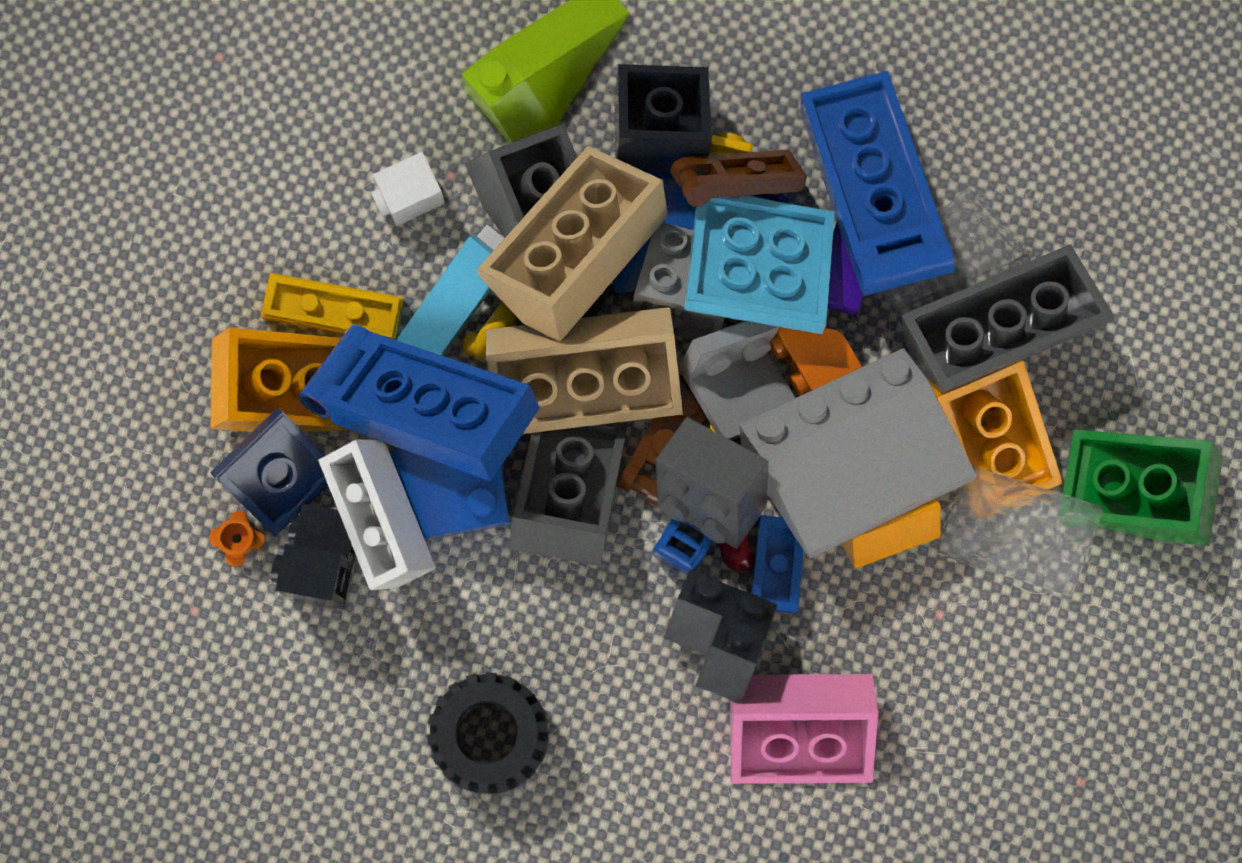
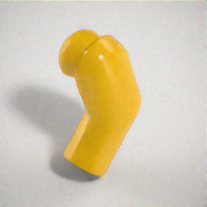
[462,301,518,360]

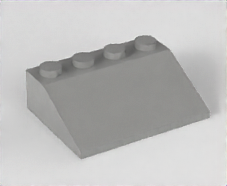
[739,348,976,559]

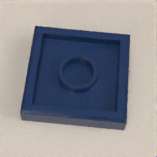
[210,407,328,537]

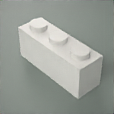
[318,440,436,590]

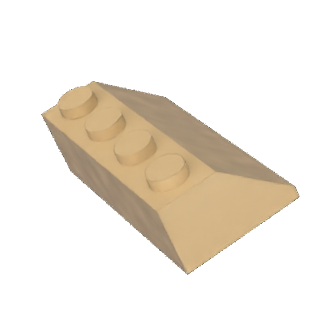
[477,146,668,342]
[486,307,683,434]

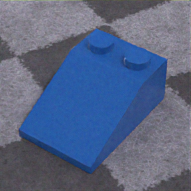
[389,448,513,540]

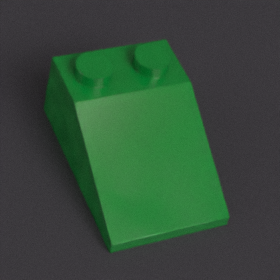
[1058,429,1223,546]

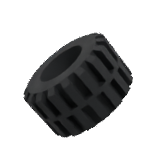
[427,672,549,794]

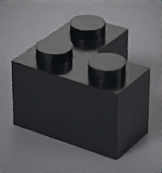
[271,503,356,610]
[663,570,778,704]

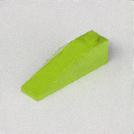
[461,0,630,144]

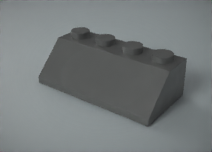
[902,244,1115,394]

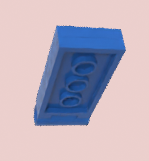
[800,70,955,296]
[298,325,540,481]

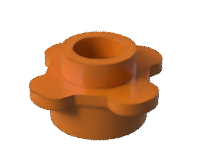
[209,511,265,567]

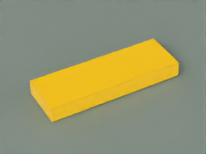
[260,273,405,340]

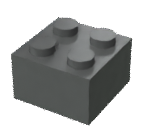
[656,417,769,549]

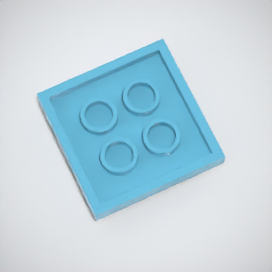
[684,196,835,334]

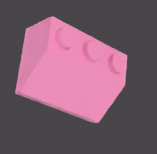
[730,674,878,784]

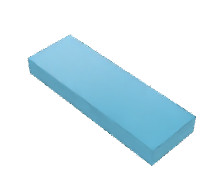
[396,235,494,356]

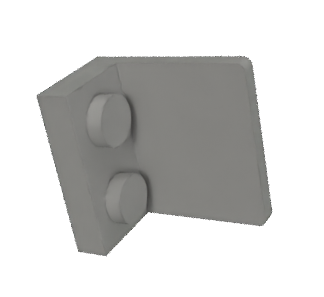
[631,223,725,340]
[679,321,795,441]

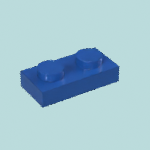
[751,515,804,614]

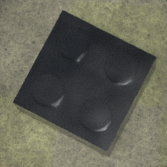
[614,64,712,172]

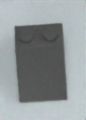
[465,123,577,238]
[509,422,628,566]

